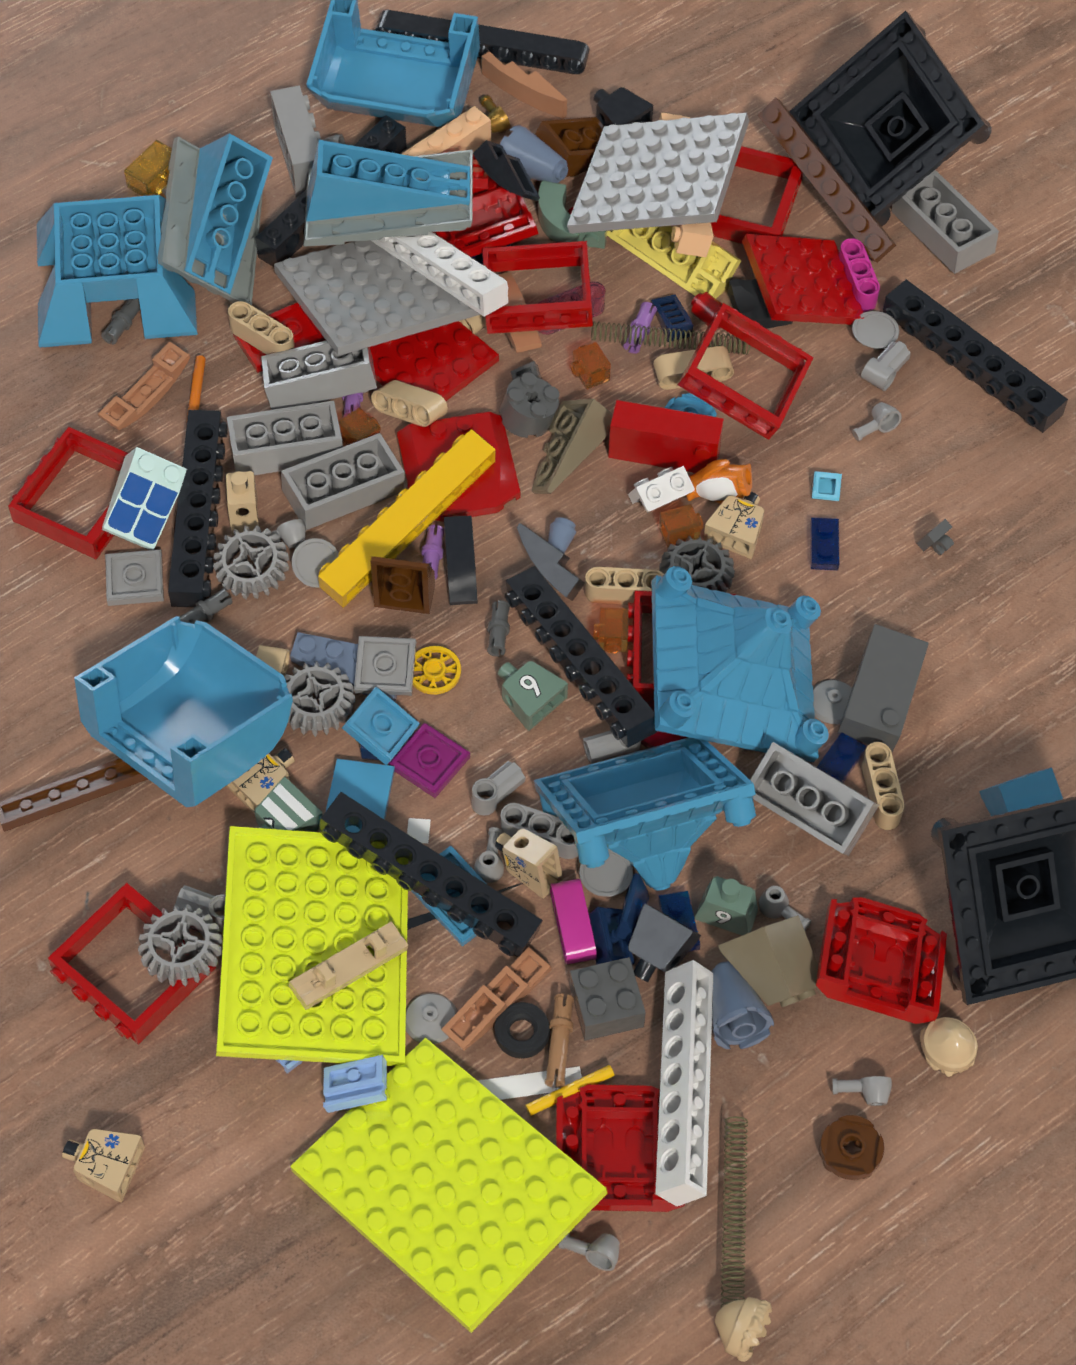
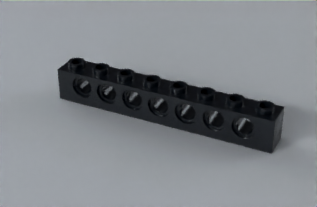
[255,115,407,267]
[882,279,1068,433]
[168,410,227,608]
[505,566,657,748]
[319,792,543,957]

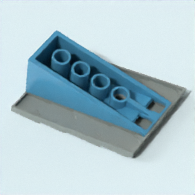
[157,133,273,305]
[303,140,473,247]

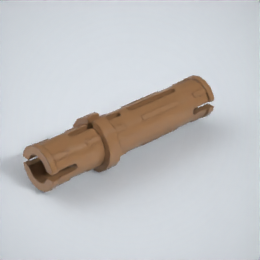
[545,994,574,1088]

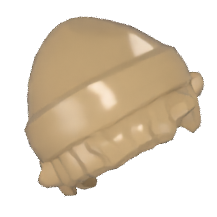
[920,1017,978,1077]
[715,1297,772,1362]

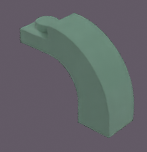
[538,181,607,249]

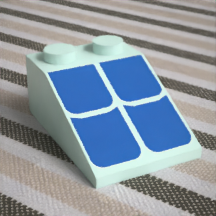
[101,447,187,550]

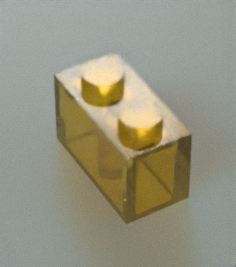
[124,140,172,196]

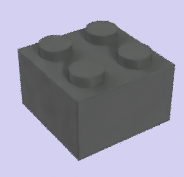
[569,957,646,1041]

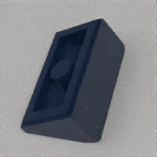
[615,873,649,941]
[589,907,635,965]

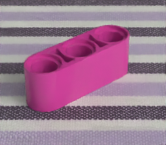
[839,238,880,312]
[550,879,597,965]

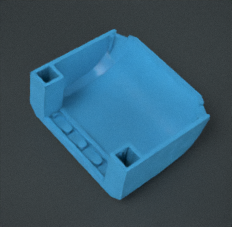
[307,0,480,128]
[74,616,293,808]

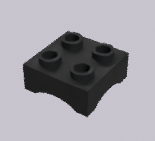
[728,279,793,329]

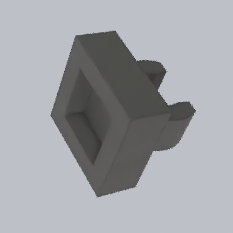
[916,519,954,555]

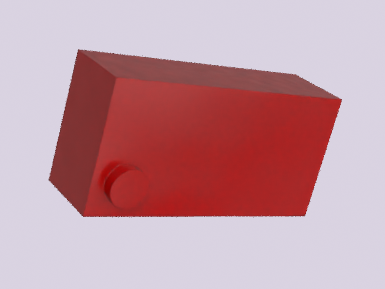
[608,400,724,473]

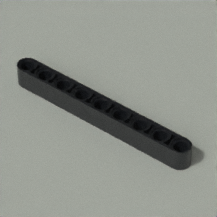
[374,10,590,74]

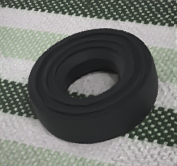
[494,1002,550,1059]

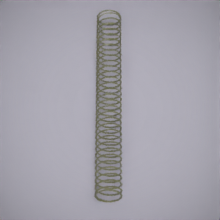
[591,321,750,355]
[721,1117,748,1307]

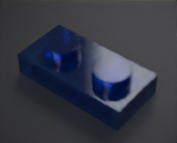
[810,517,840,571]
[817,732,866,783]
[658,891,701,951]

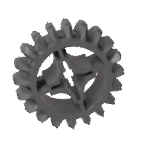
[659,535,735,593]

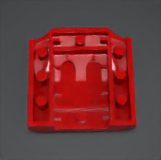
[433,179,539,257]
[397,412,521,522]
[816,897,947,1024]
[556,1084,685,1212]

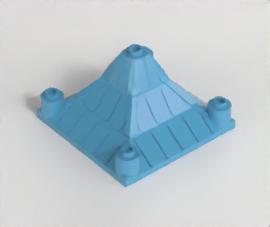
[651,566,829,763]
[534,737,756,890]

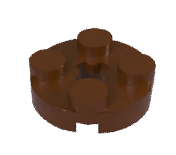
[820,1115,884,1180]

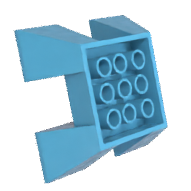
[37,195,198,348]

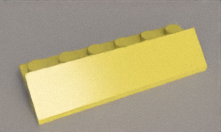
[607,226,742,298]

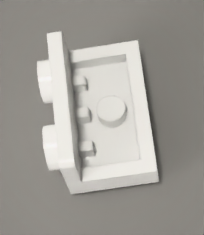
[628,466,695,512]

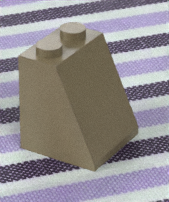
[718,915,819,1007]

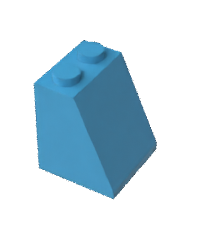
[979,767,1063,816]

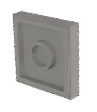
[105,549,164,606]
[354,636,417,696]

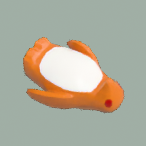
[686,459,752,504]

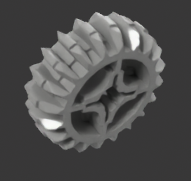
[213,525,289,599]
[285,661,355,737]
[138,904,222,986]

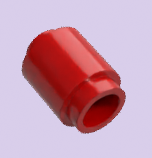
[691,292,722,330]

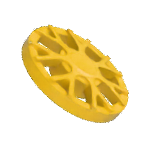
[413,646,461,695]

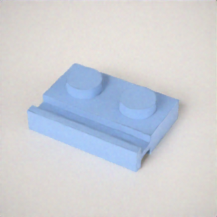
[323,1055,387,1113]

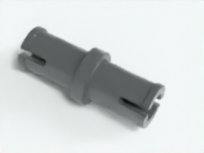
[101,299,141,345]
[180,588,233,624]
[487,600,510,657]

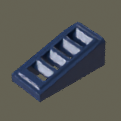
[651,294,693,342]

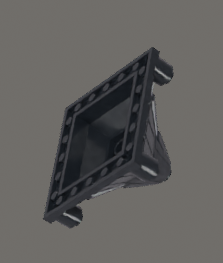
[789,11,992,226]
[931,797,1076,1005]

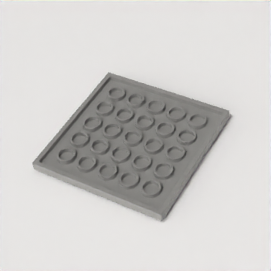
[567,113,749,234]
[274,241,481,356]

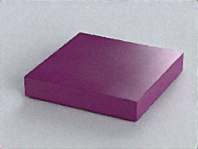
[389,723,470,798]

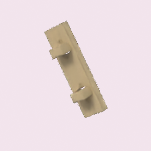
[289,921,409,1010]

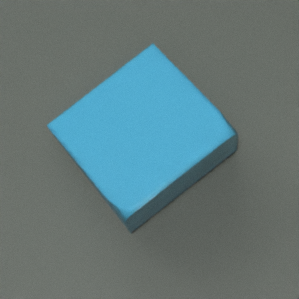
[812,471,842,501]

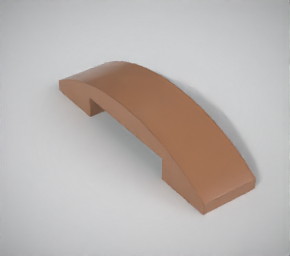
[98,342,190,430]

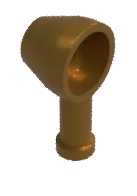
[480,95,511,134]

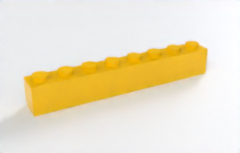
[318,429,496,608]

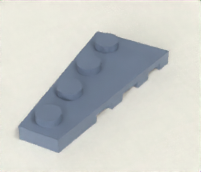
[290,632,397,702]

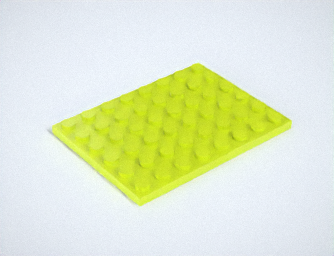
[216,826,408,1066]
[290,1038,607,1333]

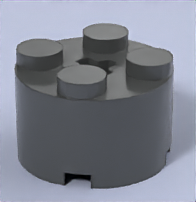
[499,372,560,438]

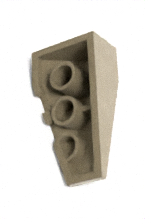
[532,399,613,494]

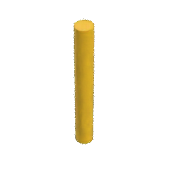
[525,1065,615,1116]

